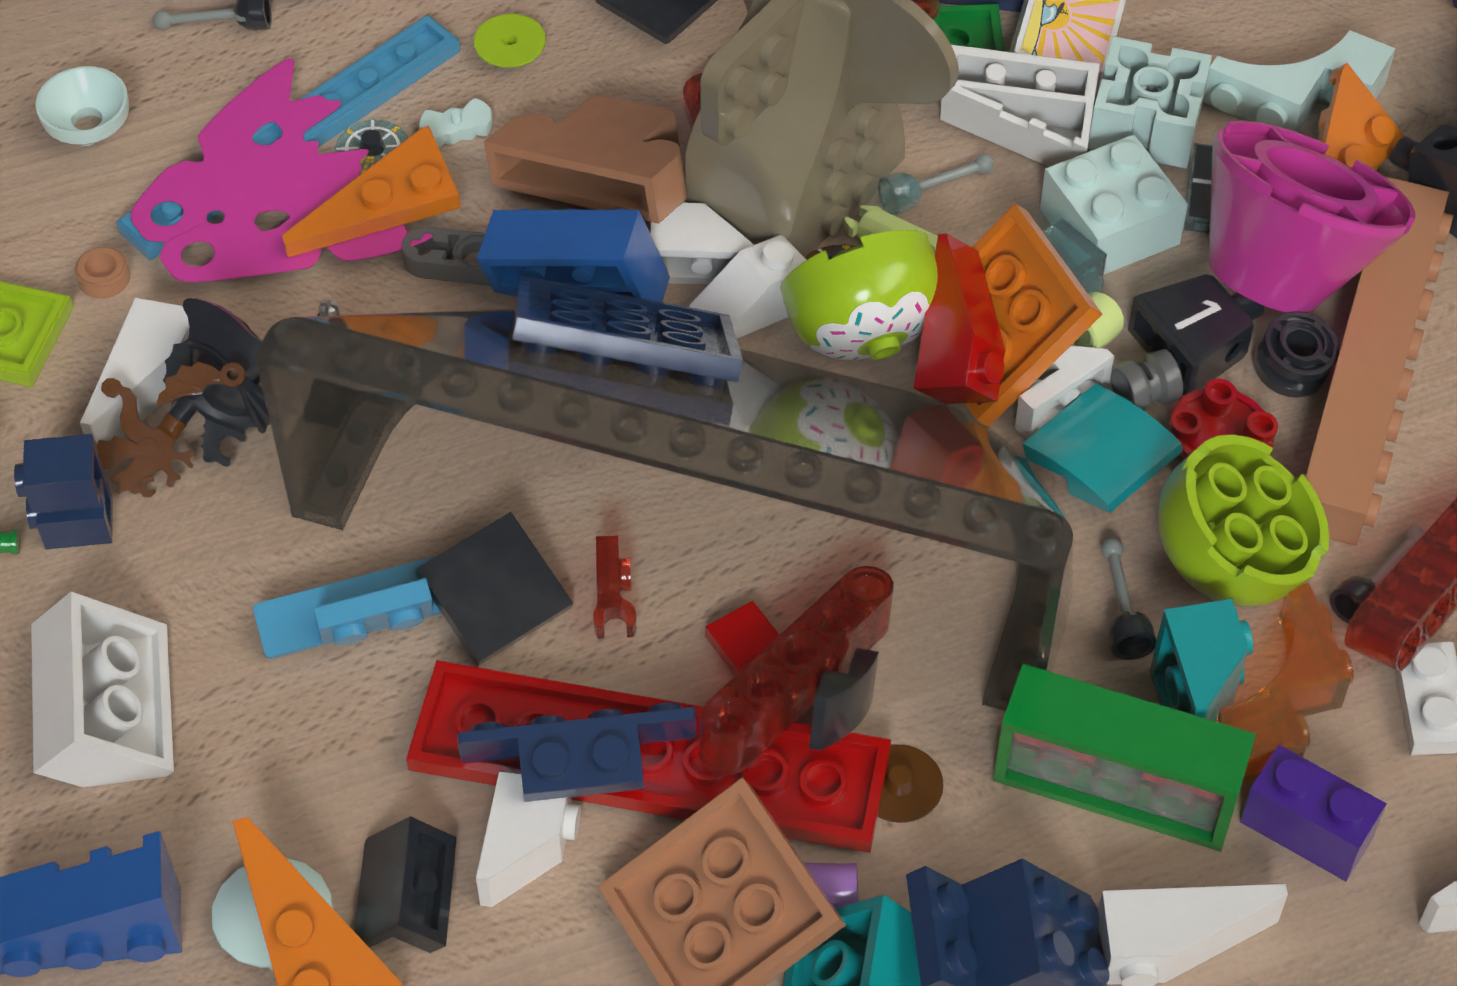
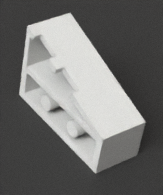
[940,45,1100,167]

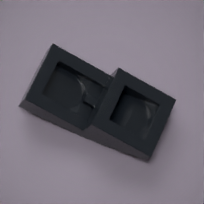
[809,648,879,750]

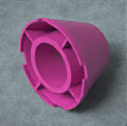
[1209,121,1416,313]

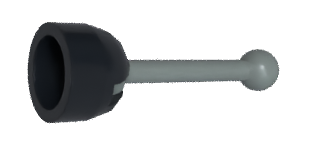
[153,0,272,31]
[1329,526,1426,626]
[1101,538,1157,660]

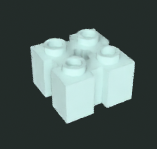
[1088,36,1212,169]

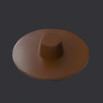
[878,745,943,823]

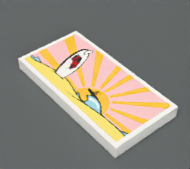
[1009,0,1126,103]

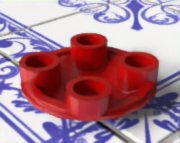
[1168,379,1278,459]

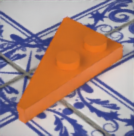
[1317,63,1405,171]
[282,126,461,258]
[233,817,403,986]

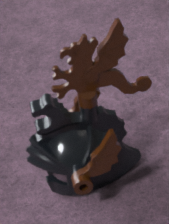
[96,298,299,497]

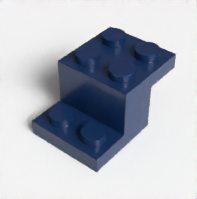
[906,858,1110,986]

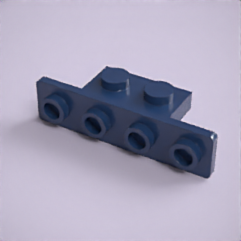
[457,703,697,802]

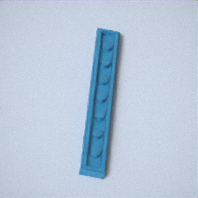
[116,15,460,261]

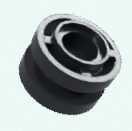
[1254,312,1339,398]

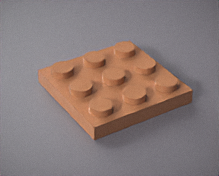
[597,777,846,986]

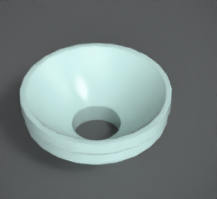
[35,66,129,146]

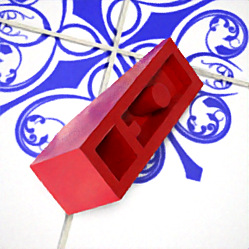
[913,233,1005,404]

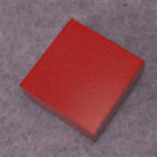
[705,600,784,678]

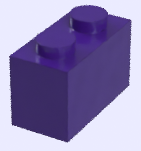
[1240,745,1387,882]

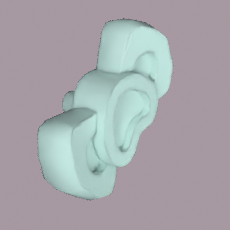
[419,98,493,147]

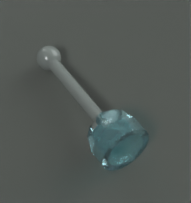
[878,154,994,216]

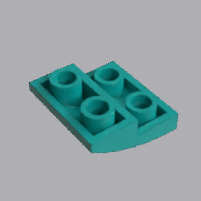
[1022,383,1183,513]

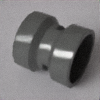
[1110,349,1183,411]

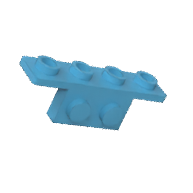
[253,555,442,659]

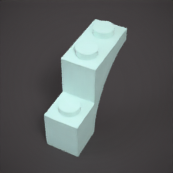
[1203,30,1396,132]

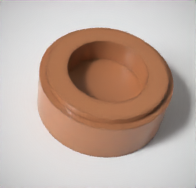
[75,247,130,298]

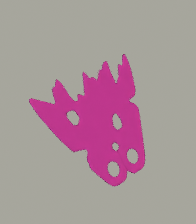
[131,58,433,282]

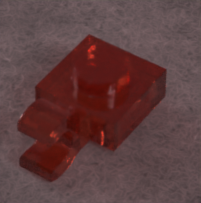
[593,535,637,639]

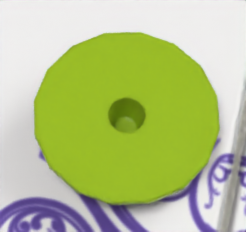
[474,14,546,68]

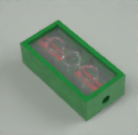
[993,664,1256,852]

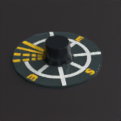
[335,119,408,175]

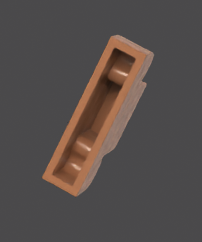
[484,95,687,224]

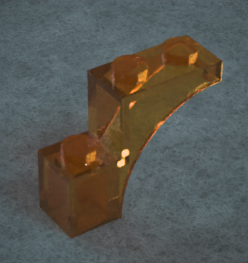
[1216,583,1354,785]

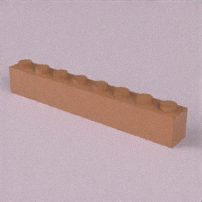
[1305,177,1453,546]

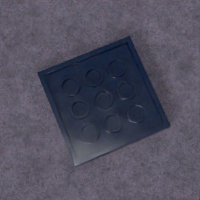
[513,274,743,387]

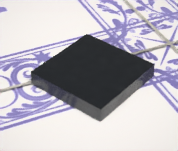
[415,512,574,667]

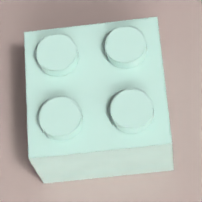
[1040,135,1188,280]

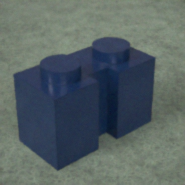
[14,434,113,550]

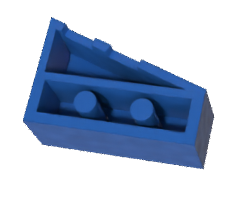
[476,208,670,302]
[0,831,182,977]

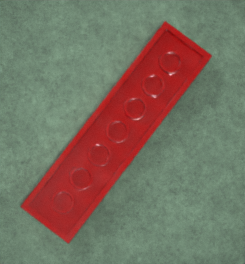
[406,660,891,853]

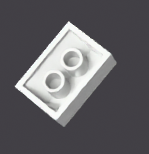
[31,592,174,788]

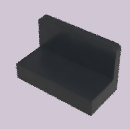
[354,816,457,953]

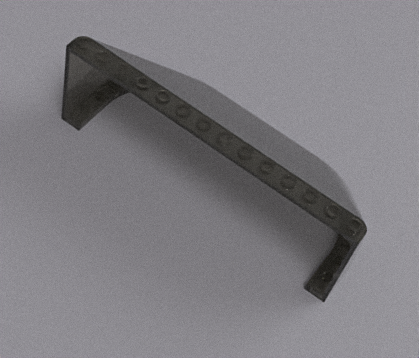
[255,308,1074,711]

